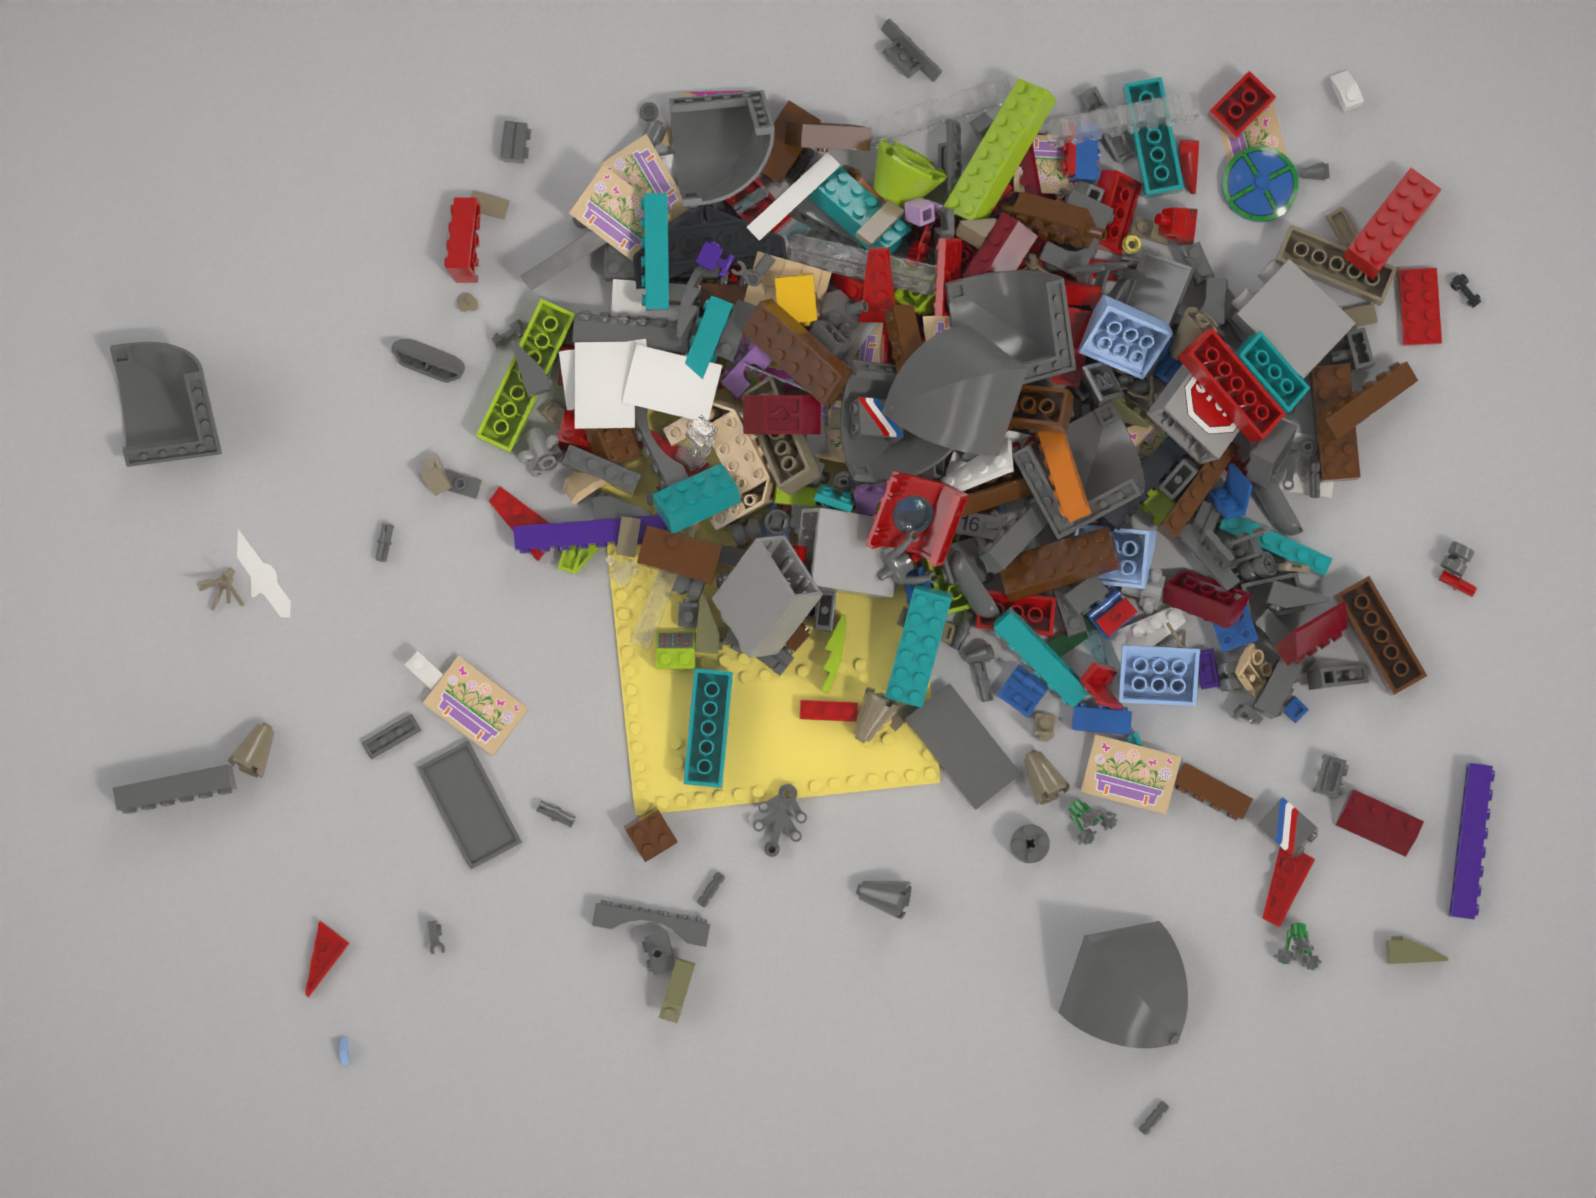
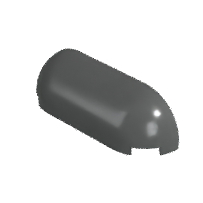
[391,339,465,383]
[1254,478,1303,536]
[949,550,1000,618]

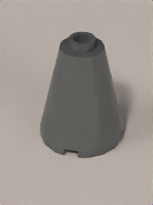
[856,881,912,919]

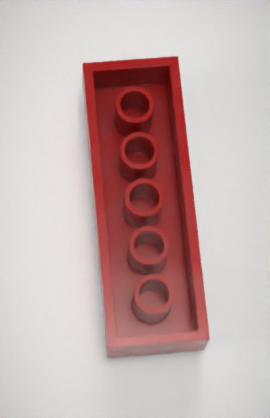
[1342,167,1442,280]
[1178,328,1286,443]

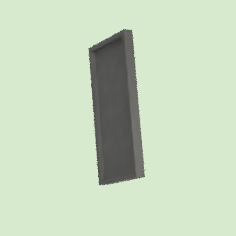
[1123,250,1195,376]
[904,683,1021,810]
[417,740,522,869]

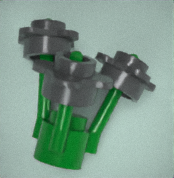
[1068,799,1117,845]
[1273,923,1321,970]

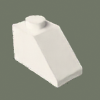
[1329,70,1364,112]
[405,651,444,690]

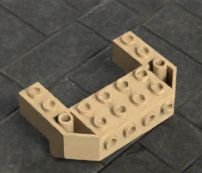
[663,400,776,531]

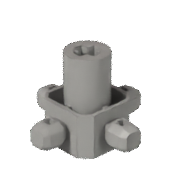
[519,428,567,477]
[1121,568,1166,615]

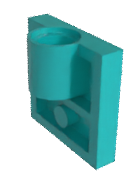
[814,484,855,513]

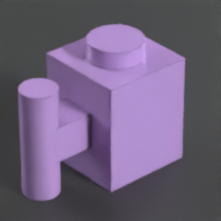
[905,197,944,227]

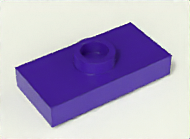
[1198,649,1220,690]

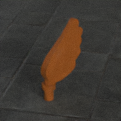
[847,167,886,204]

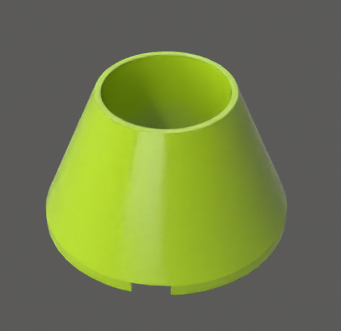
[873,138,947,208]

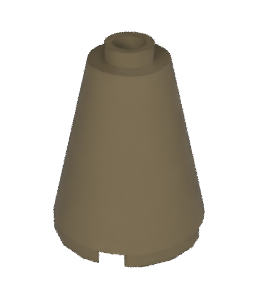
[1169,307,1218,361]
[853,687,901,743]
[228,722,274,778]
[1024,750,1071,805]

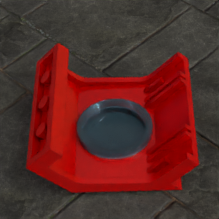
[866,470,969,567]

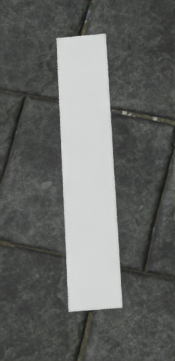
[747,152,840,241]

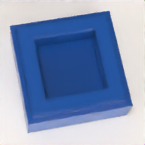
[1283,696,1309,723]

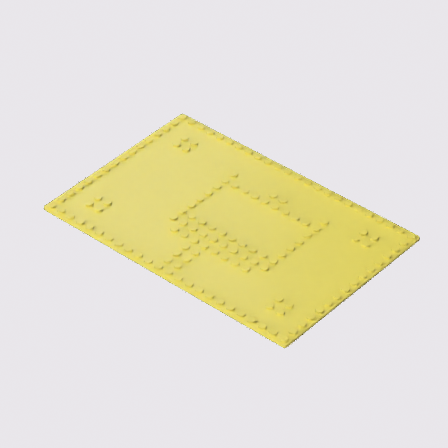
[601,352,941,815]

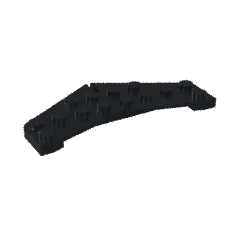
[633,205,787,290]

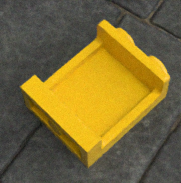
[775,273,818,325]

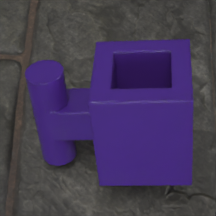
[696,241,735,278]

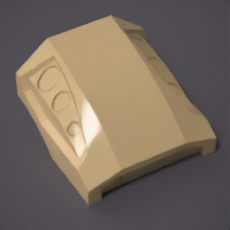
[563,471,605,505]
[1235,642,1272,698]

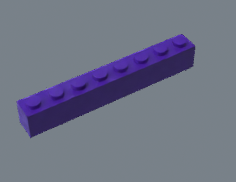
[513,515,668,554]
[1449,763,1495,919]

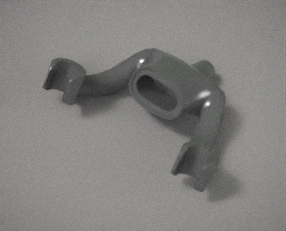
[878,528,939,585]

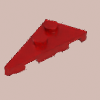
[305,921,350,997]

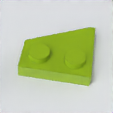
[557,545,601,575]

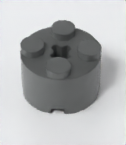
[1010,824,1050,863]

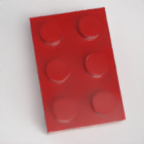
[1207,71,1276,141]
[725,177,792,234]

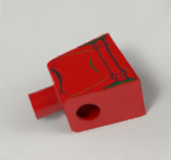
[1154,207,1198,246]

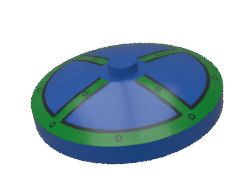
[1222,146,1299,223]

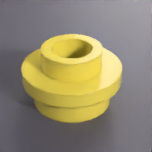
[1122,235,1141,254]

